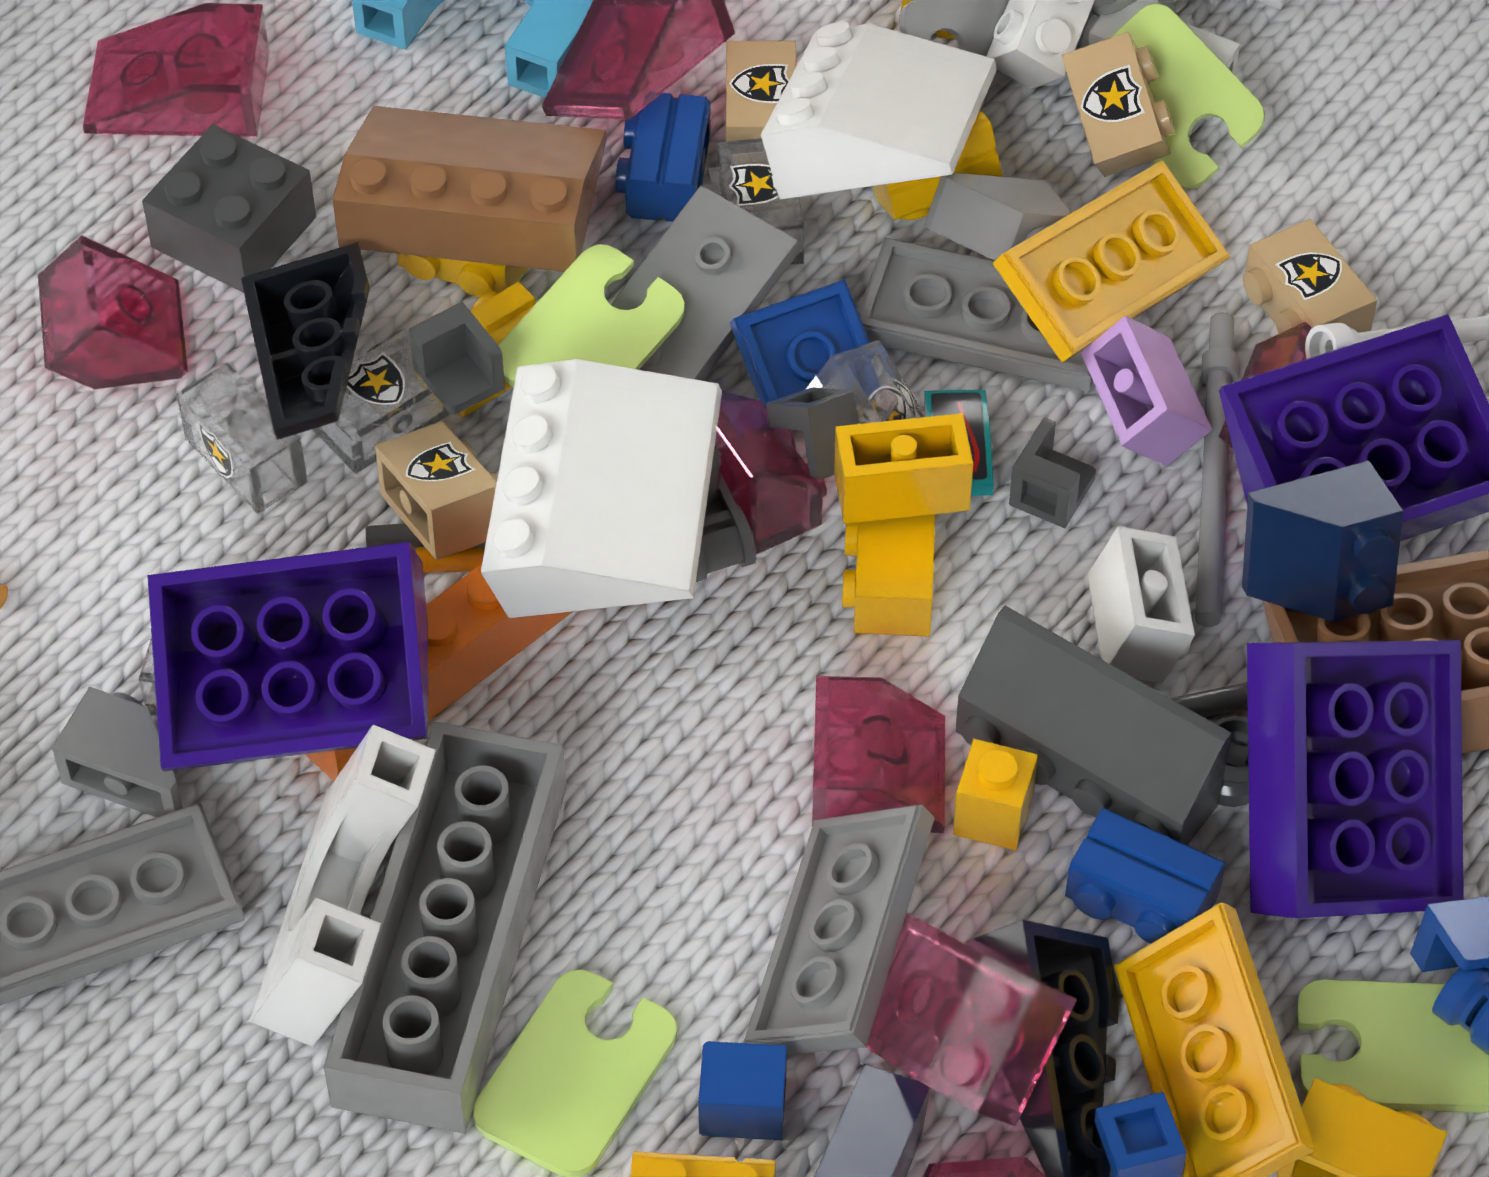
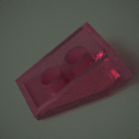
[542,0,736,120]
[83,3,269,137]
[865,913,1077,1126]

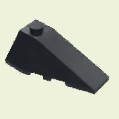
[241,242,370,440]
[960,920,1119,1177]

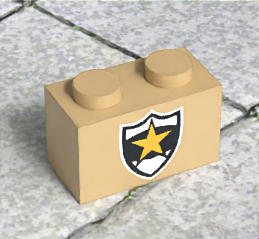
[1061,32,1175,177]
[726,41,797,167]
[1243,219,1377,360]
[375,421,498,560]

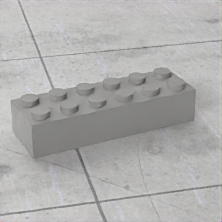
[324,721,566,1134]

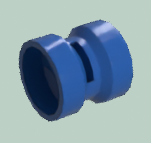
[1432,968,1489,1055]

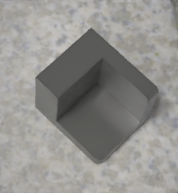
[409,302,505,414]
[766,387,859,479]
[1009,417,1096,528]

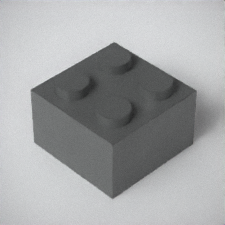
[142,124,316,293]

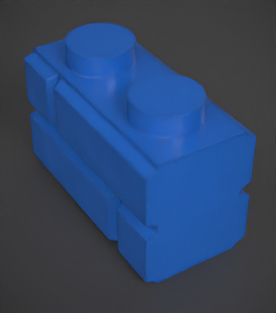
[615,91,711,222]
[1065,808,1226,944]

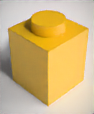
[953,738,1038,851]

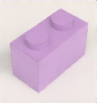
[1080,316,1212,466]

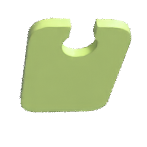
[1110,4,1265,190]
[498,244,685,388]
[473,969,677,1177]
[1296,979,1489,1113]

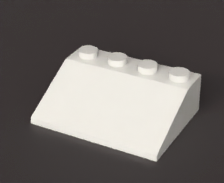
[761,22,997,199]
[481,359,722,618]

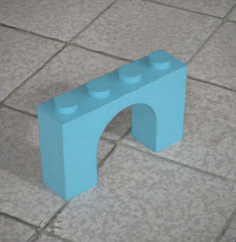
[352,0,619,102]

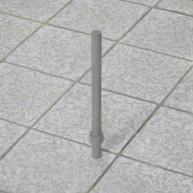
[1195,312,1239,627]

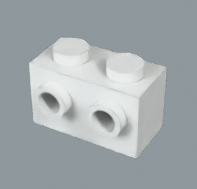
[986,0,1095,89]
[1087,526,1195,683]

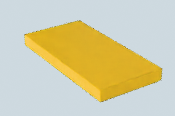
[992,160,1231,363]
[1114,902,1315,1177]

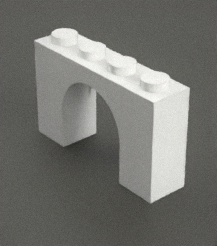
[249,724,436,1047]

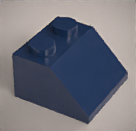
[1242,461,1403,622]

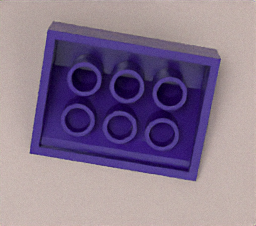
[1219,314,1489,541]
[147,542,428,771]
[1247,640,1464,918]

